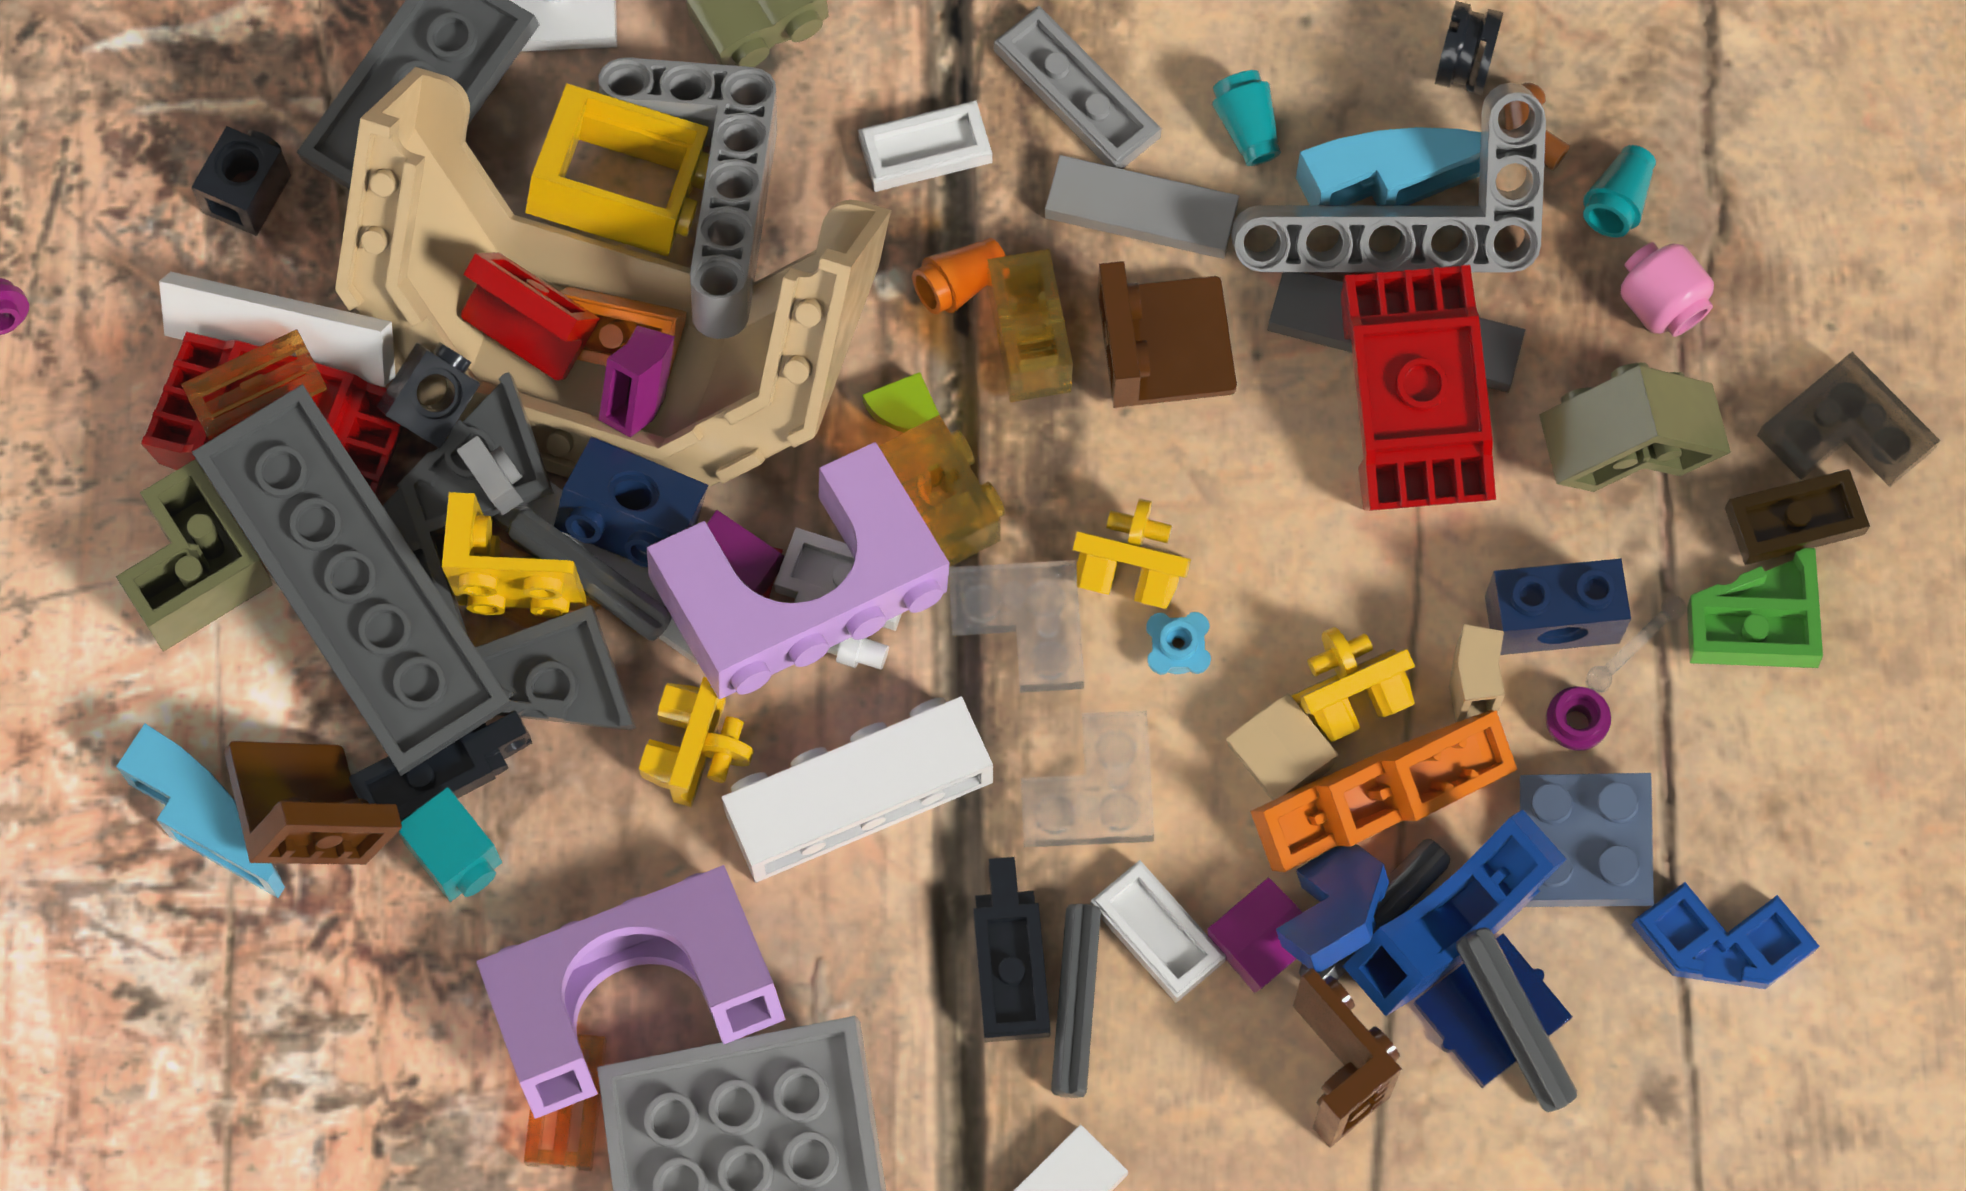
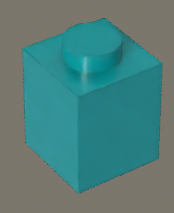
[398,787,502,902]

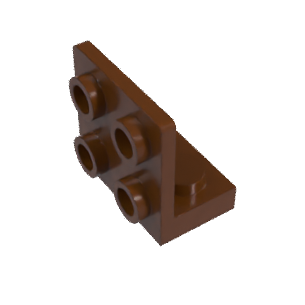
[1097,261,1237,408]
[224,741,402,865]
[1293,968,1402,1148]

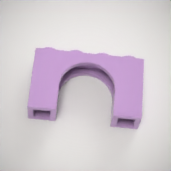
[647,442,950,700]
[476,865,785,1119]

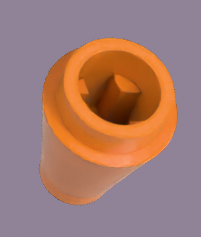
[912,238,1008,315]

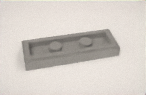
[994,6,1161,169]
[1045,155,1239,259]

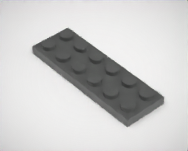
[192,384,512,776]

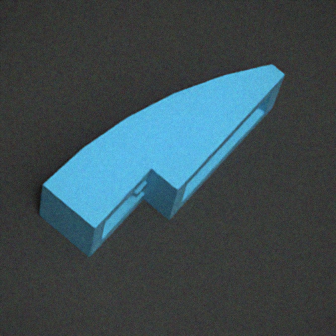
[1296,127,1481,206]
[116,723,285,898]

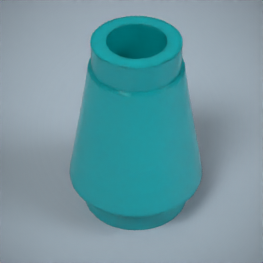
[1212,70,1281,166]
[1583,145,1656,238]

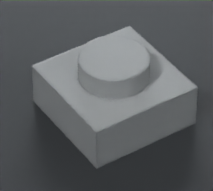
[457,436,524,516]

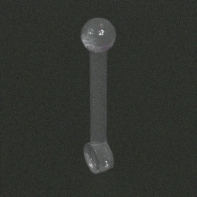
[1585,595,1687,694]

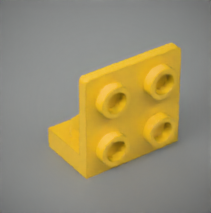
[442,492,586,618]

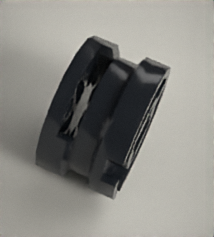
[1435,1,1504,96]

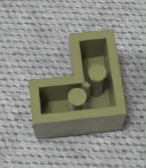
[1539,363,1731,492]
[116,459,273,652]

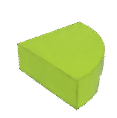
[862,372,945,438]

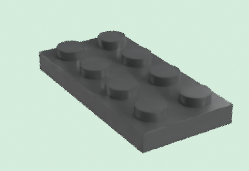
[297,0,539,190]

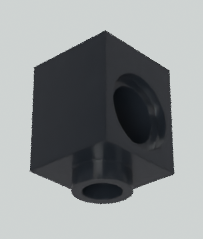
[191,126,291,236]
[376,342,481,448]

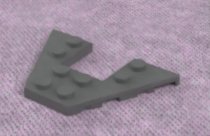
[383,372,636,730]

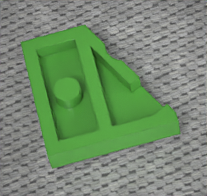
[1687,548,1823,668]

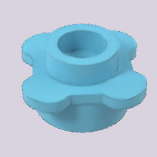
[1146,612,1211,675]

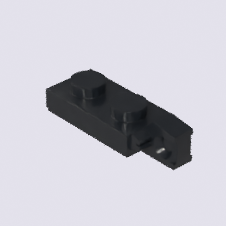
[348,711,532,822]
[973,857,1051,1043]

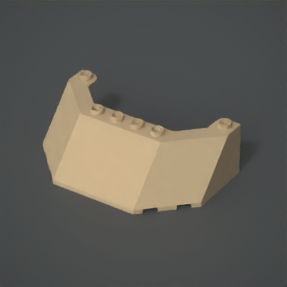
[335,67,891,488]

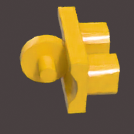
[1073,498,1191,609]
[1291,627,1415,742]
[639,676,754,807]

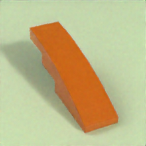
[1250,710,1518,872]

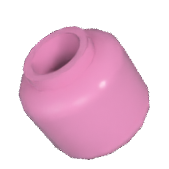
[1621,242,1714,337]

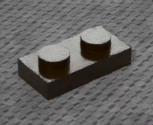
[1725,469,1870,565]

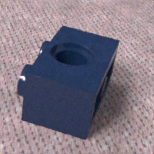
[554,436,709,568]
[1485,558,1631,655]

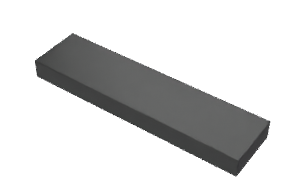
[1267,272,1526,393]

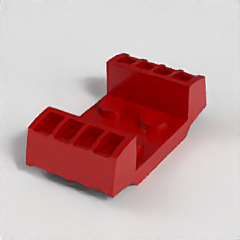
[1341,265,1496,511]
[141,331,404,497]

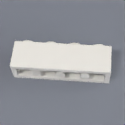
[721,696,993,883]

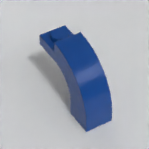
[1343,810,1567,1016]

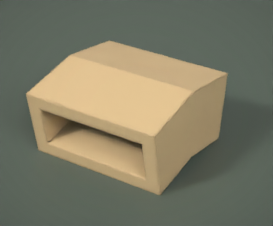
[1449,624,1505,722]
[1226,693,1339,801]

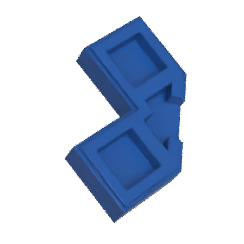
[1276,844,1389,974]
[1631,882,1819,989]

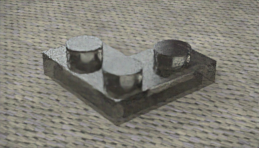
[1757,351,1941,487]

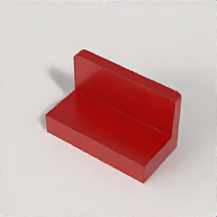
[461,252,600,380]

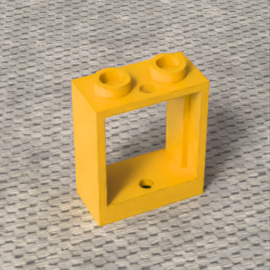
[525,83,710,257]

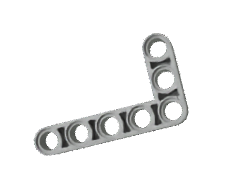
[598,57,777,339]
[1231,83,1546,272]

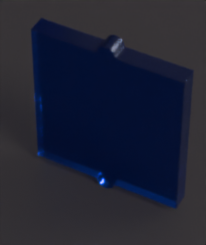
[1414,933,1573,1089]

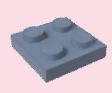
[1520,773,1654,907]

